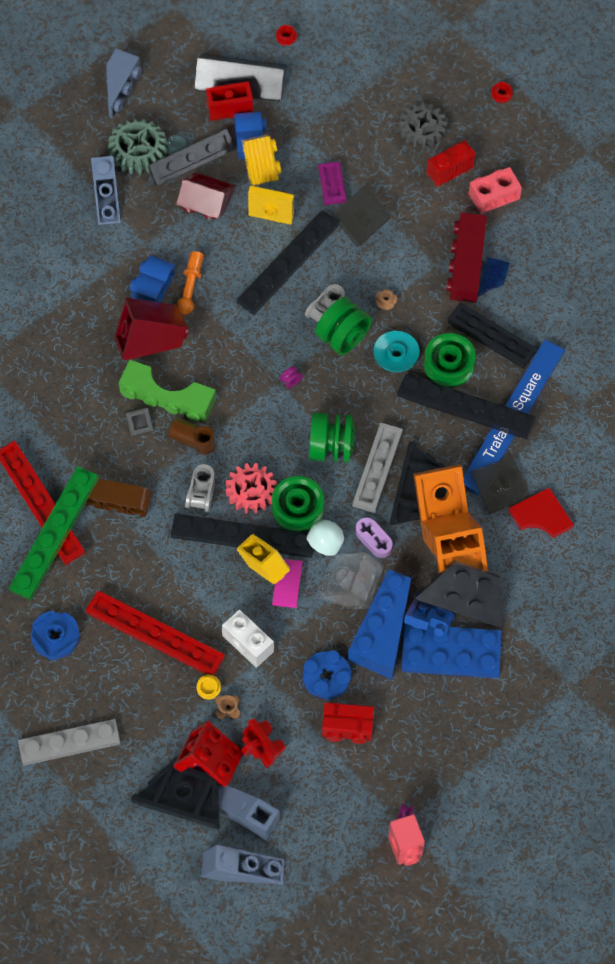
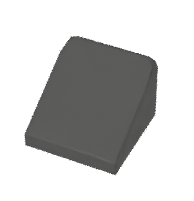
[124,407,154,436]

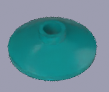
[373,331,419,372]

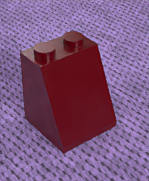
[114,297,189,360]

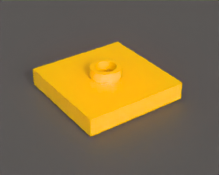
[248,186,294,225]

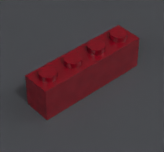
[446,212,487,303]

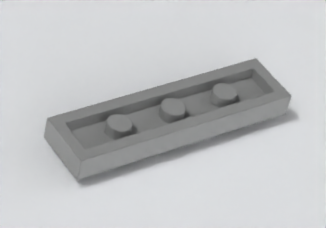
[353,423,403,513]
[18,719,120,766]

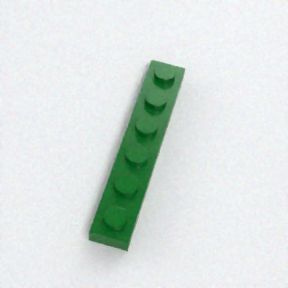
[8,466,100,601]

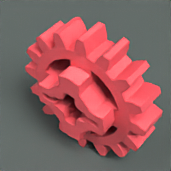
[226,463,277,514]

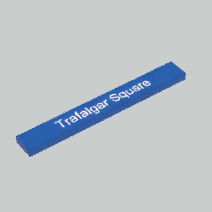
[463,340,565,496]

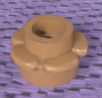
[375,289,397,310]

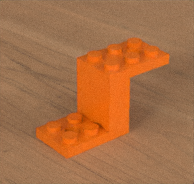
[413,464,488,573]

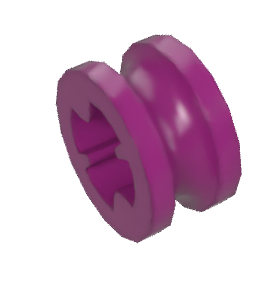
[280,366,303,389]
[397,803,414,820]

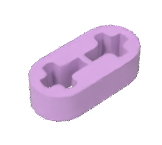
[356,518,393,558]

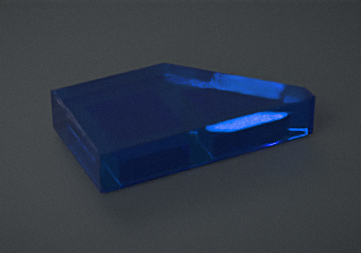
[478,257,510,296]

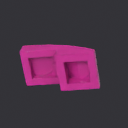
[272,559,303,608]

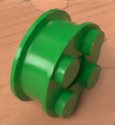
[424,333,476,388]
[272,476,324,532]

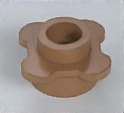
[216,695,240,719]

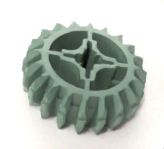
[108,118,168,175]

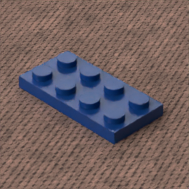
[401,624,501,678]

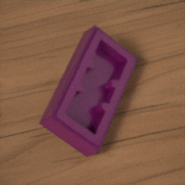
[318,162,346,205]

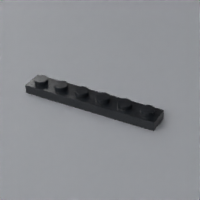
[237,210,339,315]
[397,374,536,440]
[171,513,313,558]

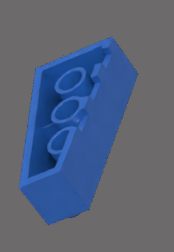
[348,569,411,680]

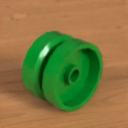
[315,297,372,356]

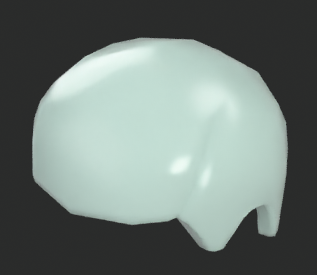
[307,519,344,555]

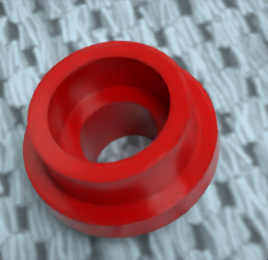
[276,25,297,46]
[491,82,513,103]

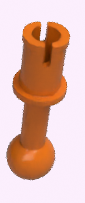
[176,251,204,315]

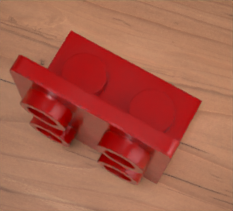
[174,721,243,787]

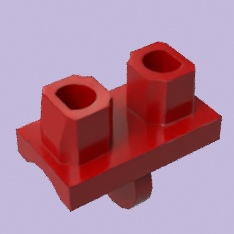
[241,718,286,768]

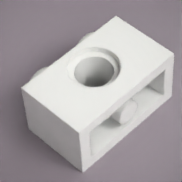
[222,610,274,668]

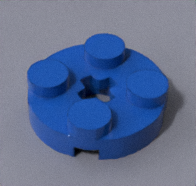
[31,611,80,660]
[302,651,351,700]

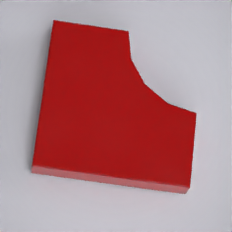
[508,488,574,538]

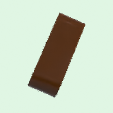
[85,479,152,517]

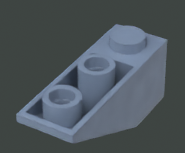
[106,49,142,118]
[91,156,120,225]
[218,782,280,840]
[201,845,284,884]

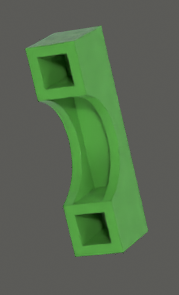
[119,360,216,423]

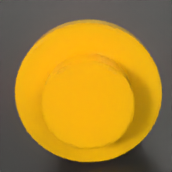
[196,675,221,700]

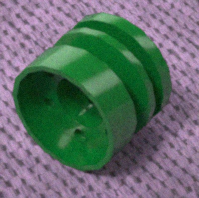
[309,412,355,463]

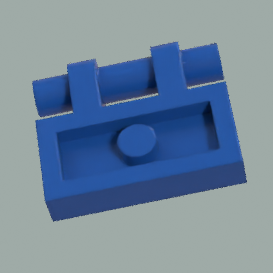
[404,598,456,637]

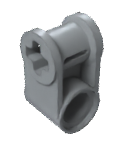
[305,284,345,322]
[185,464,215,512]

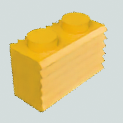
[242,134,281,185]
[237,534,290,584]

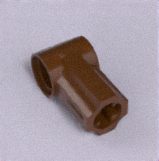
[168,418,216,455]

